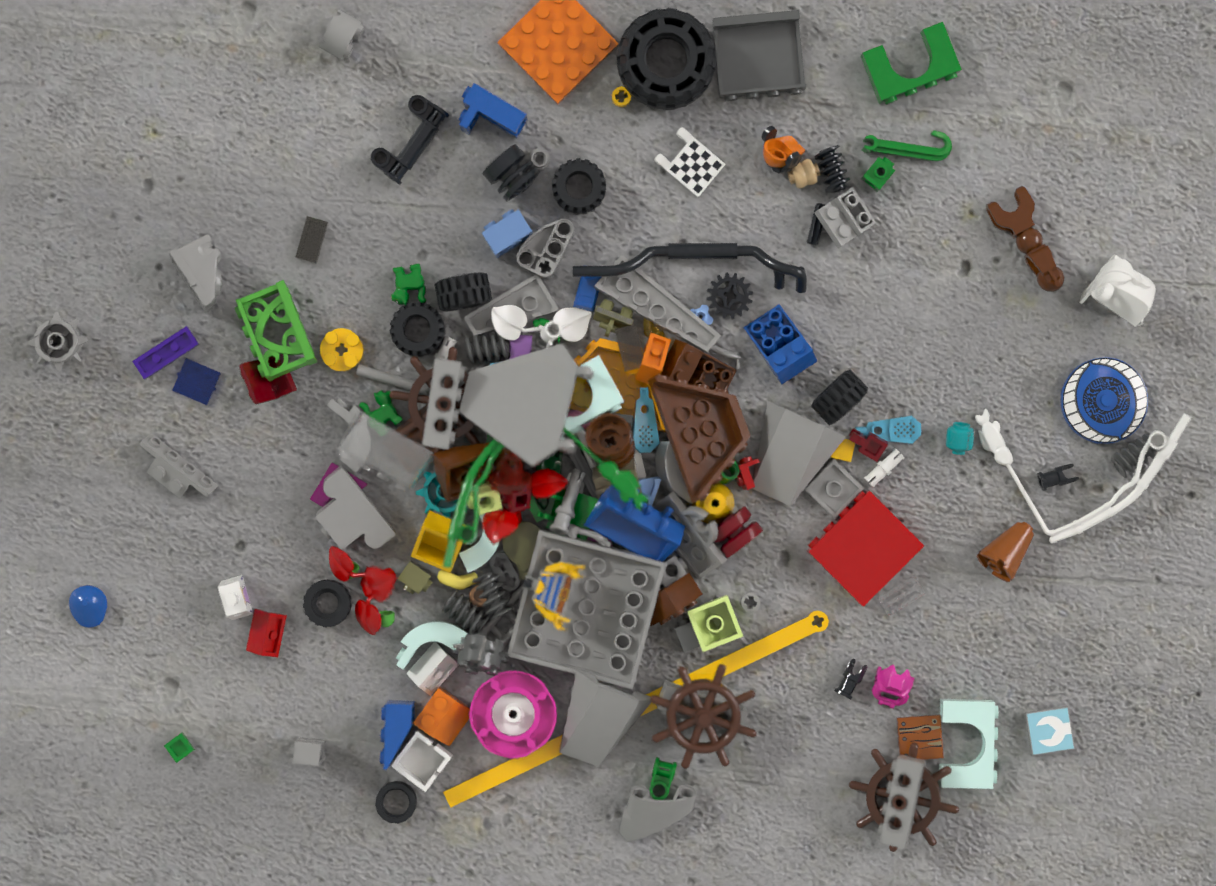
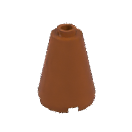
[977,522,1034,582]

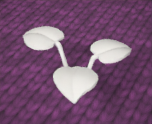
[491,305,592,348]

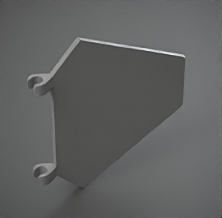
[459,344,594,467]

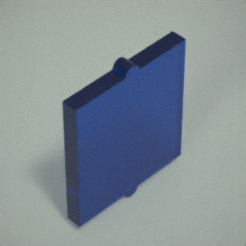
[172,358,221,405]

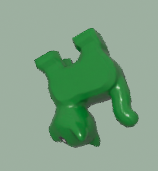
[391,264,427,305]
[359,390,403,436]

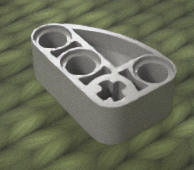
[516,219,574,279]

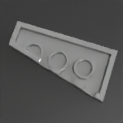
[463,274,559,336]

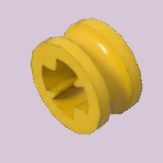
[612,86,631,107]

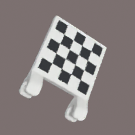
[654,127,726,197]

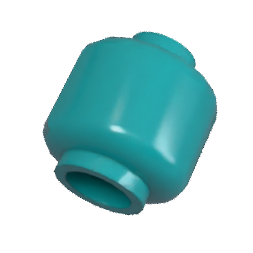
[945,422,975,455]

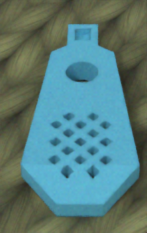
[632,387,660,453]
[856,416,921,444]

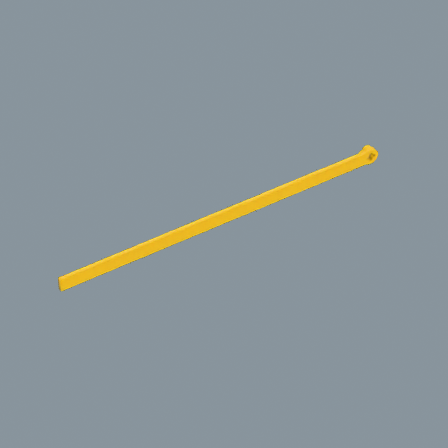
[443,610,829,808]

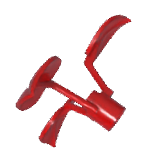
[482,469,568,545]
[329,546,396,635]

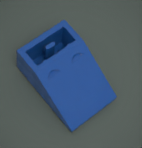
[743,304,818,385]
[380,700,415,770]

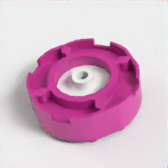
[469,671,557,758]

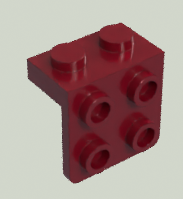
[239,354,297,405]

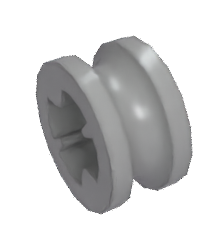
[740,592,760,612]

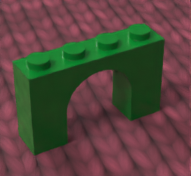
[860,22,962,105]

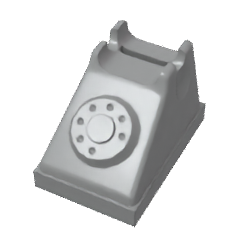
[169,235,222,313]

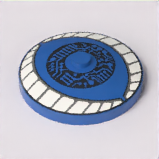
[1061,357,1148,444]

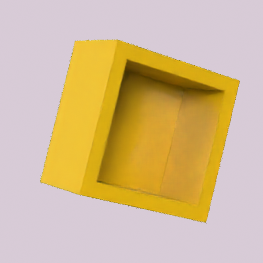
[410,510,464,573]

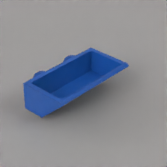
[584,485,685,562]

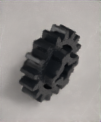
[706,272,753,320]

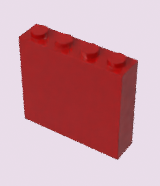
[807,491,924,607]

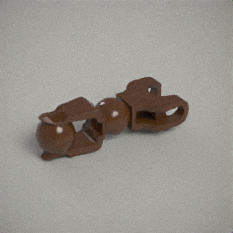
[986,186,1064,292]

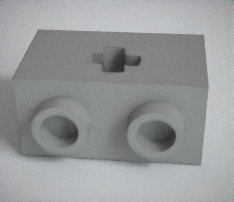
[290,737,326,766]

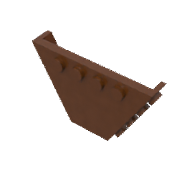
[648,375,750,503]

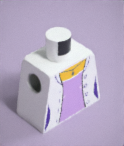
[218,575,253,620]

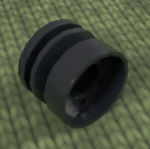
[482,144,540,202]

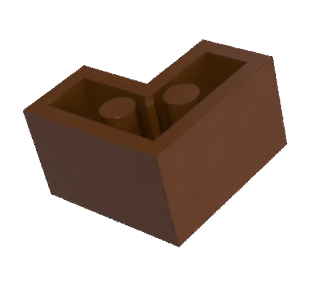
[650,573,703,626]

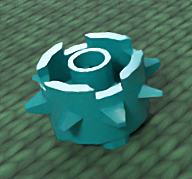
[416,470,468,518]

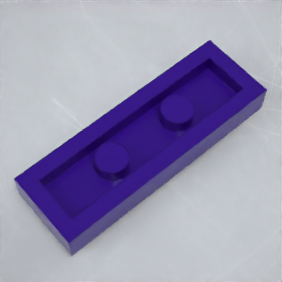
[132,326,200,380]

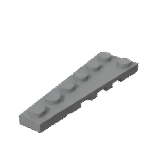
[594,255,721,354]

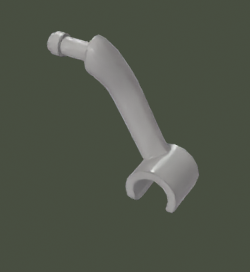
[711,345,742,370]
[566,524,611,547]

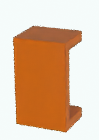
[635,333,671,384]

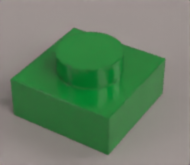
[164,732,195,763]

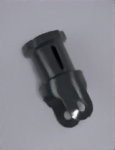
[1037,464,1079,491]
[834,659,867,700]

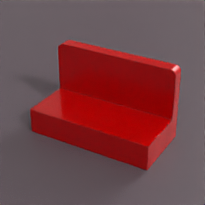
[246,609,287,658]

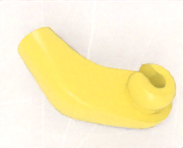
[437,569,478,590]

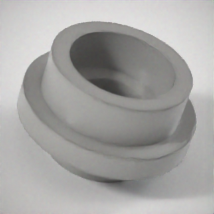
[529,148,550,170]

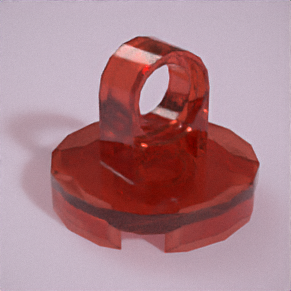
[489,452,532,494]

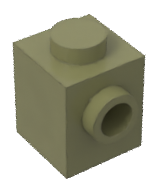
[398,561,433,594]

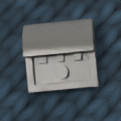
[815,187,876,248]

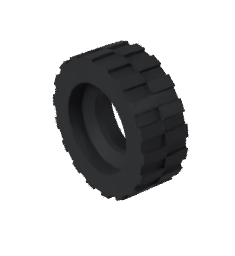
[303,579,352,627]

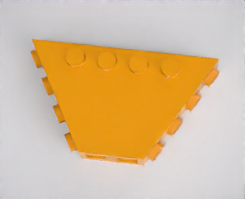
[569,338,666,433]

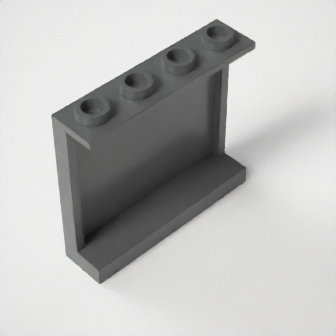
[712,10,806,101]

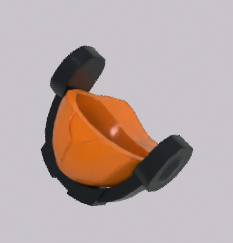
[761,126,805,173]

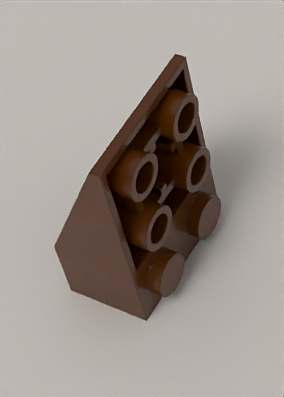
[660,339,737,391]

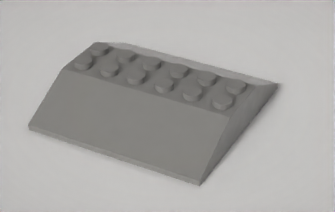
[507,530,666,689]

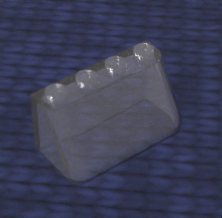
[336,410,434,492]

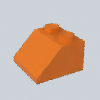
[413,686,470,746]

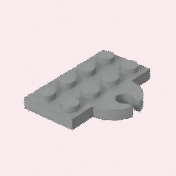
[653,491,727,580]

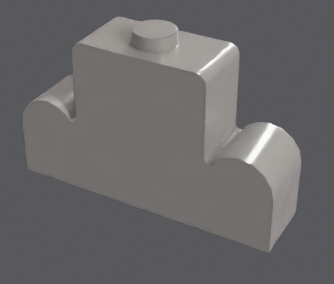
[316,465,396,549]

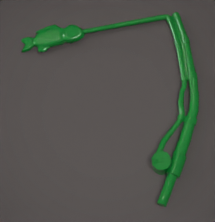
[442,427,648,568]

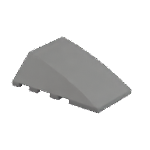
[752,401,846,506]
[559,669,651,767]

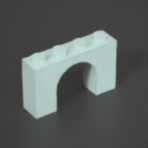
[561,356,624,440]
[938,699,999,789]

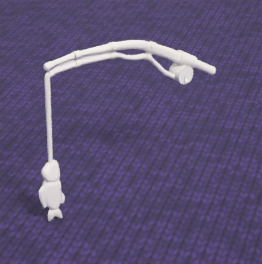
[975,409,1191,543]

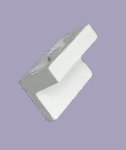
[407,642,458,696]

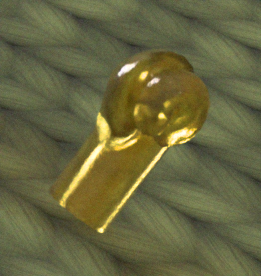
[643,318,665,338]

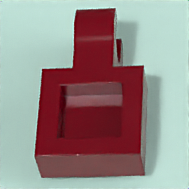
[849,428,888,462]

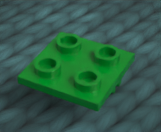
[537,488,599,540]

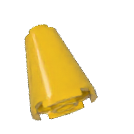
[692,482,735,524]

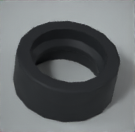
[375,781,417,824]

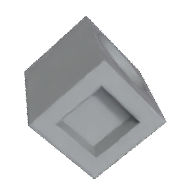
[661,555,688,587]

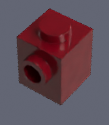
[499,478,532,513]

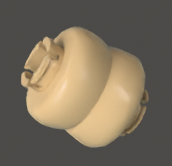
[787,159,820,189]

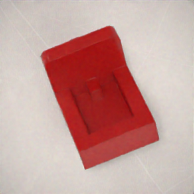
[735,456,760,490]

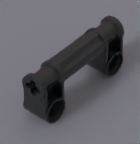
[371,95,450,185]

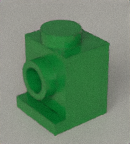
[861,157,896,192]

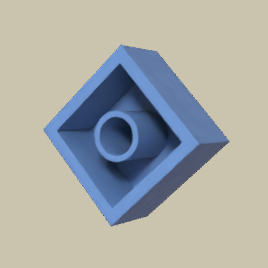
[481,209,533,258]

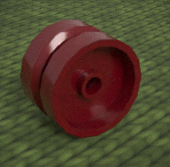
[714,506,763,559]

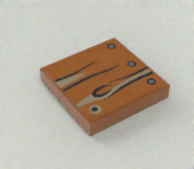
[897,714,944,760]

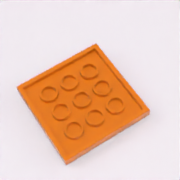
[497,0,619,105]

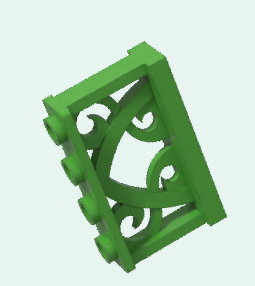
[234,280,317,381]

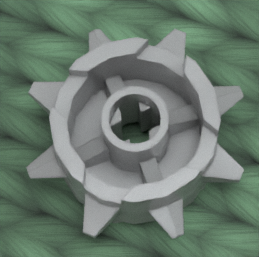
[28,312,88,371]

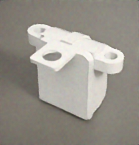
[1079,254,1156,327]

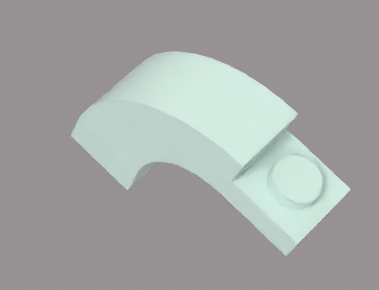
[459,498,500,573]
[396,621,469,670]

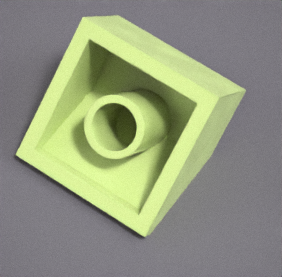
[687,595,743,652]

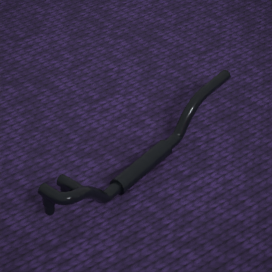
[573,243,807,293]

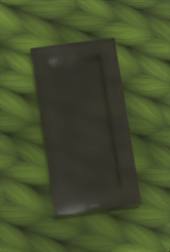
[295,216,328,264]
[615,324,643,372]

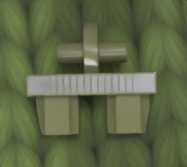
[593,299,633,337]

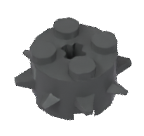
[453,634,509,676]

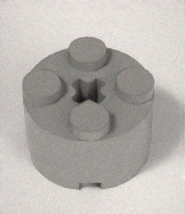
[319,9,364,60]

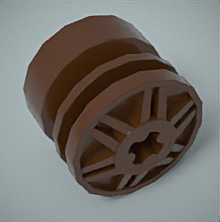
[585,413,636,469]

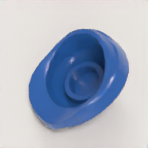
[69,585,107,628]

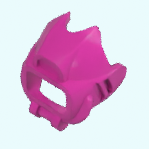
[872,665,915,709]

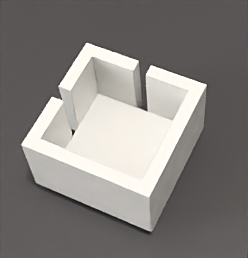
[391,729,453,792]

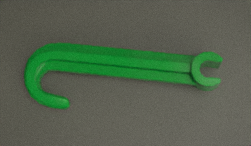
[862,130,952,161]

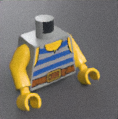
[522,562,584,631]

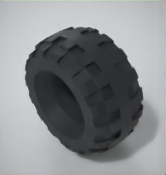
[617,8,716,110]

